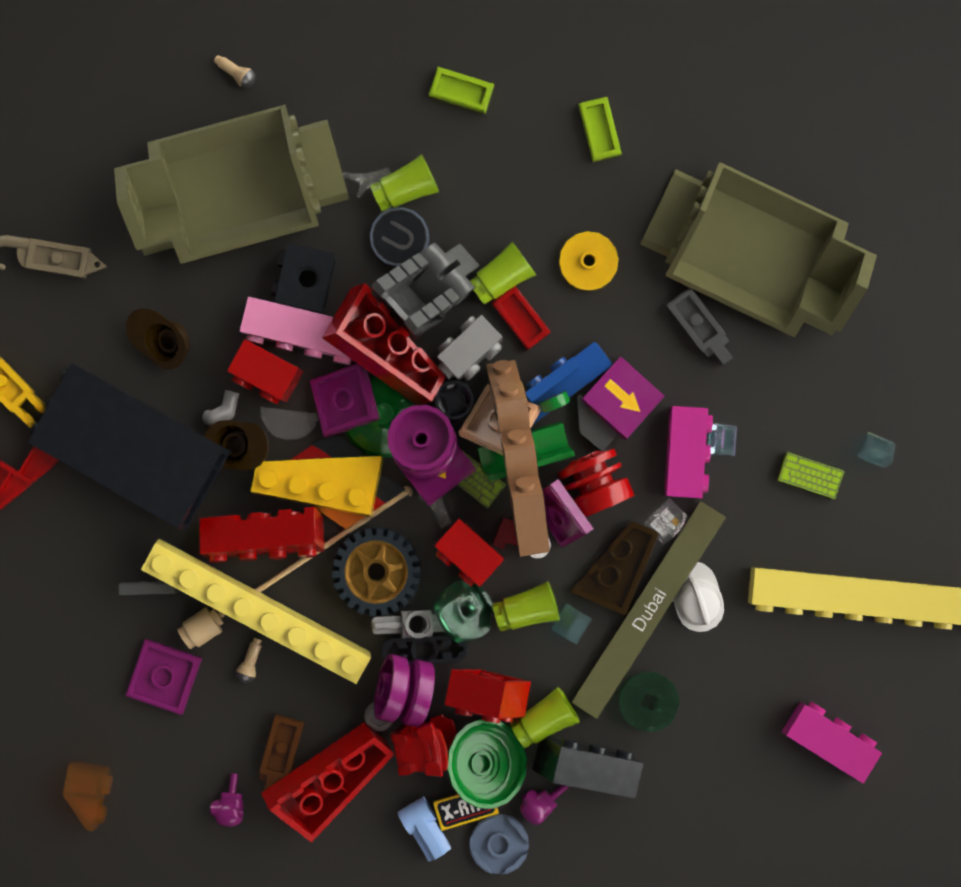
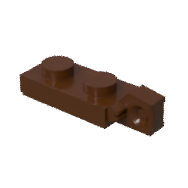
[259,714,305,798]

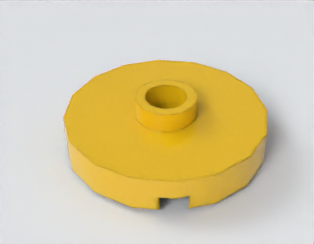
[559,231,619,291]

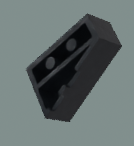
[532,737,644,799]

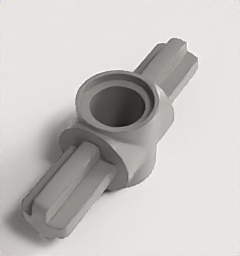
[371,610,460,638]

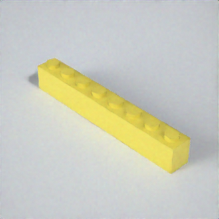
[141,539,371,684]
[748,567,961,630]

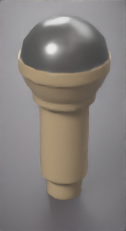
[214,55,256,88]
[236,638,262,683]

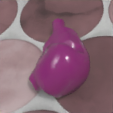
[210,773,244,827]
[520,785,568,825]

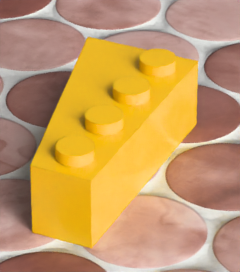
[251,456,384,518]

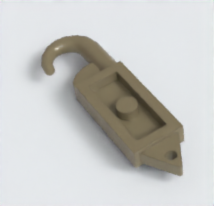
[0,235,107,279]

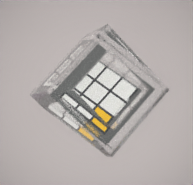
[644,498,689,544]

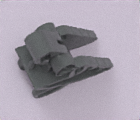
[371,242,480,341]

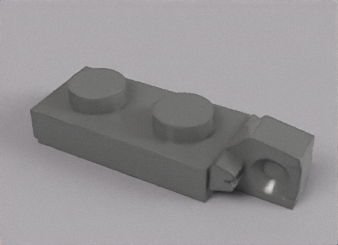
[666,287,733,365]

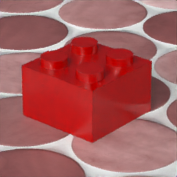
[227,339,304,405]
[435,518,504,587]
[445,669,531,723]

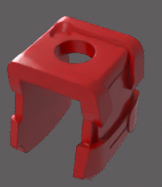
[390,714,458,777]

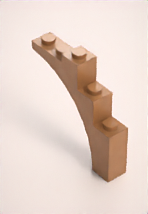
[486,360,550,557]

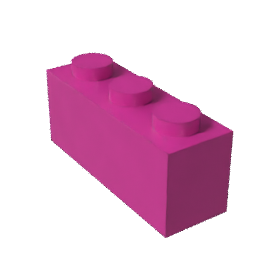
[664,406,713,498]
[781,701,882,784]

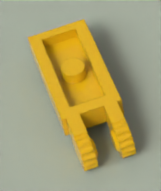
[0,356,46,428]

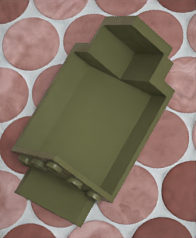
[114,104,349,264]
[640,162,877,337]

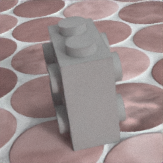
[437,315,503,381]

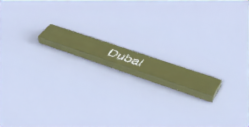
[572,501,726,719]

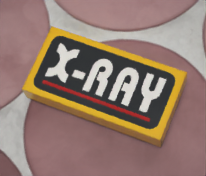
[433,793,499,831]

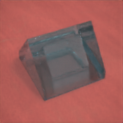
[708,424,737,456]
[857,432,895,468]
[551,603,592,644]

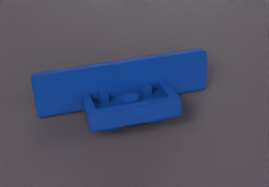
[525,342,612,424]

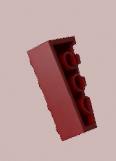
[322,283,446,405]
[199,507,325,563]
[261,722,395,843]

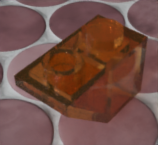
[63,761,113,832]

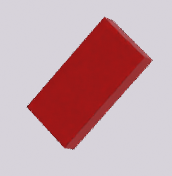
[491,286,551,351]

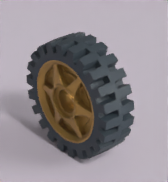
[332,527,421,616]

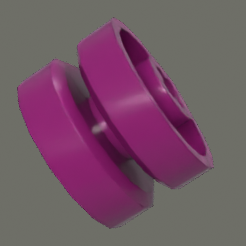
[388,405,458,479]
[374,654,435,727]

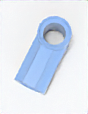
[397,796,451,862]

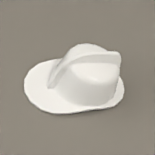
[673,562,724,632]

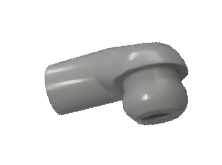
[202,390,240,427]

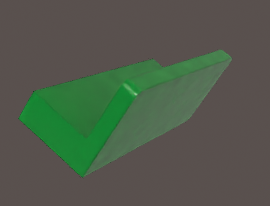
[475,421,575,481]

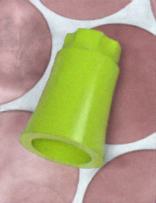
[370,154,439,212]
[470,241,536,304]
[492,581,560,632]
[510,686,580,748]

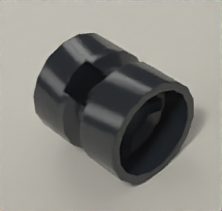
[434,380,474,421]

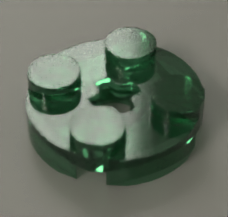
[433,581,494,643]
[619,671,680,732]

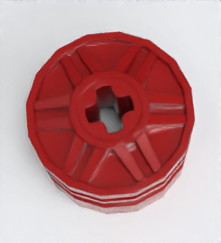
[557,448,635,517]

